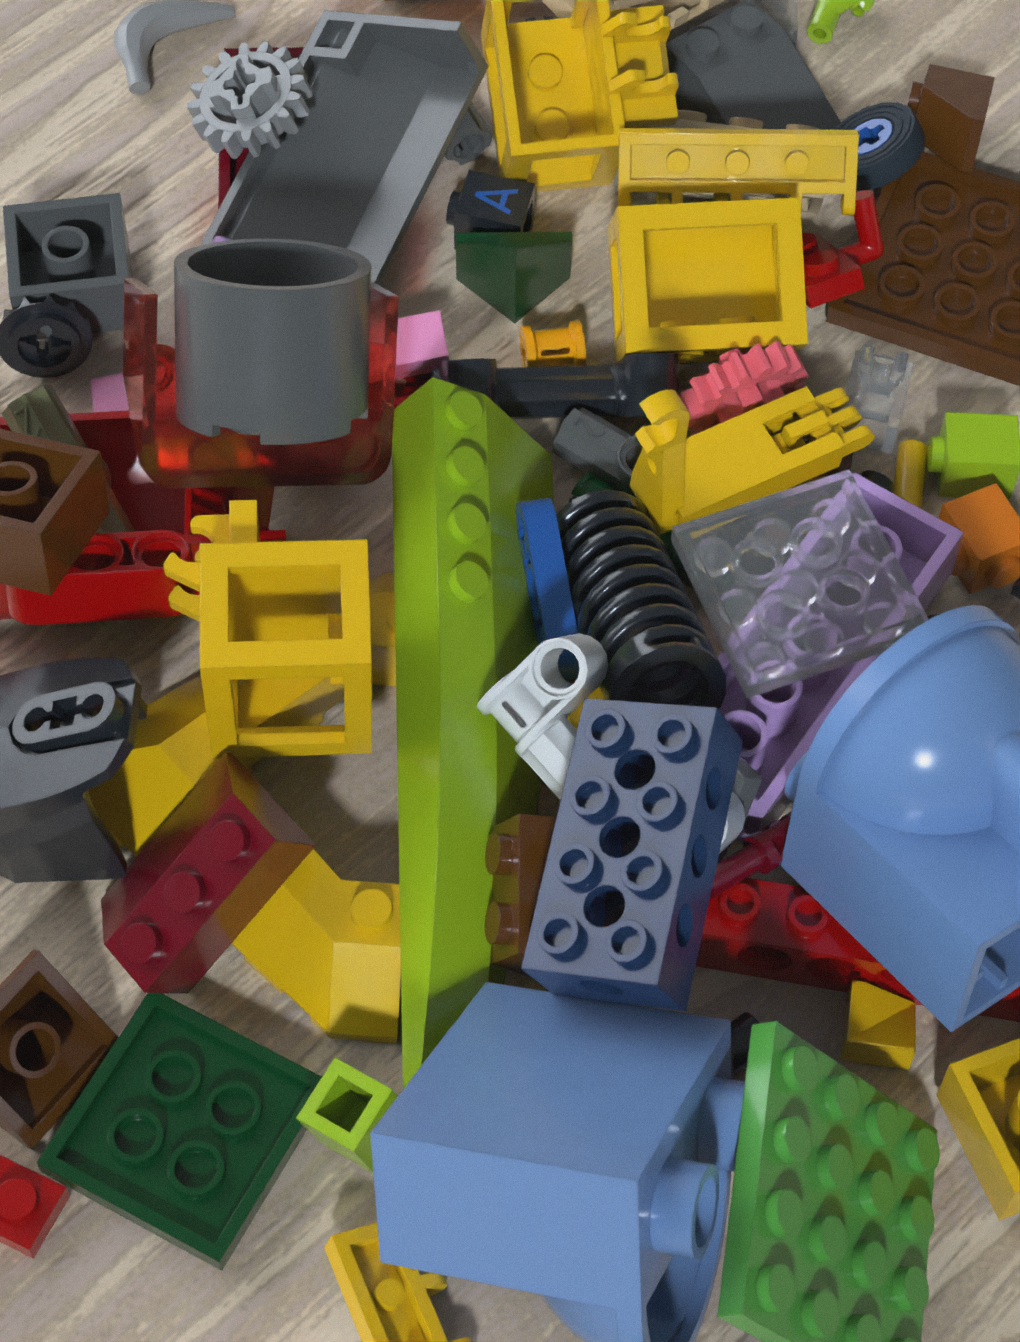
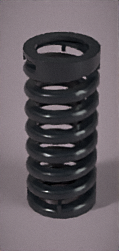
[556,490,726,710]

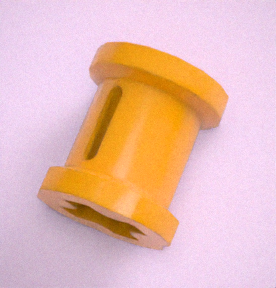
[519,320,586,367]

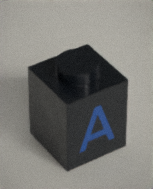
[446,170,535,250]

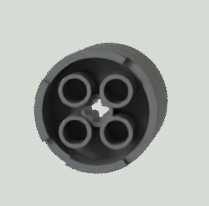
[174,239,372,445]

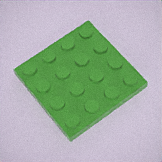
[717,1021,940,1342]

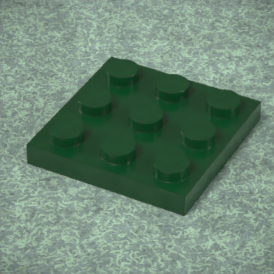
[36,993,322,1271]

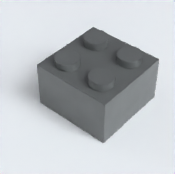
[3,193,138,340]

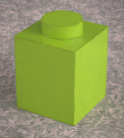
[927,412,1020,499]
[296,1057,398,1174]

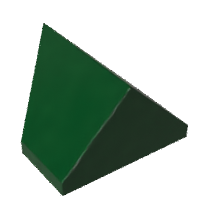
[456,232,572,324]

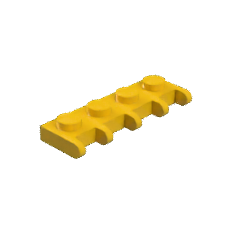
[618,128,859,215]
[324,1222,472,1342]

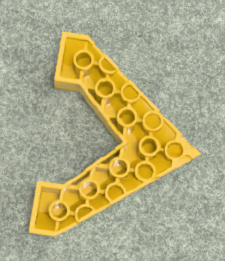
[88,572,402,1044]

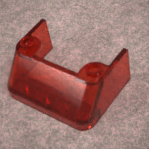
[123,278,399,488]

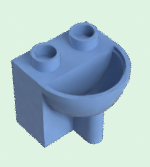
[780,605,1020,1032]
[370,982,745,1342]

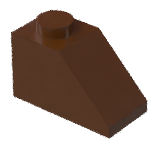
[907,64,995,173]

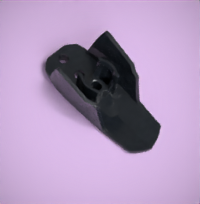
[0,658,148,883]

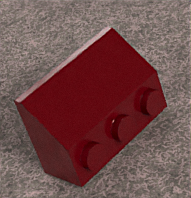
[101,752,316,994]

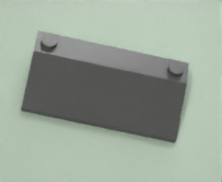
[200,10,489,301]

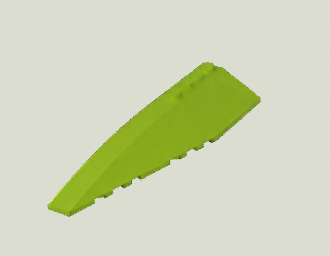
[391,377,554,1089]

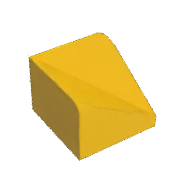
[840,980,916,1070]

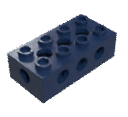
[521,698,743,1011]

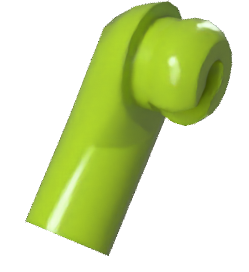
[807,0,875,44]

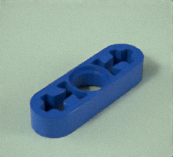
[515,498,580,681]

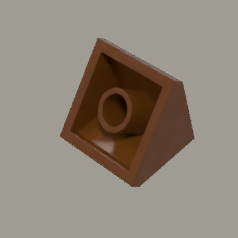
[0,949,118,1149]

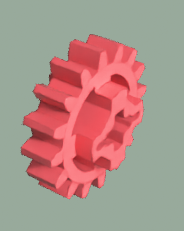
[679,341,809,435]

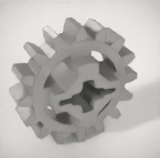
[187,41,313,159]

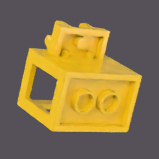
[481,0,679,192]
[607,192,808,364]
[163,500,372,758]

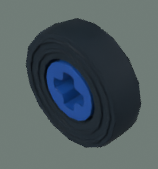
[833,102,925,191]

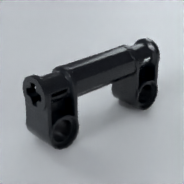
[430,353,679,420]

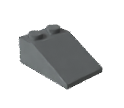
[666,0,841,130]

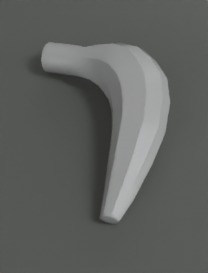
[114,0,235,95]

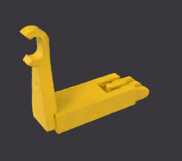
[630,386,875,537]

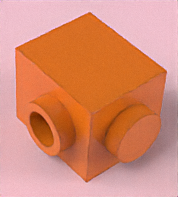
[939,483,1020,594]

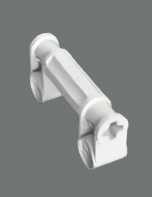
[477,633,745,854]

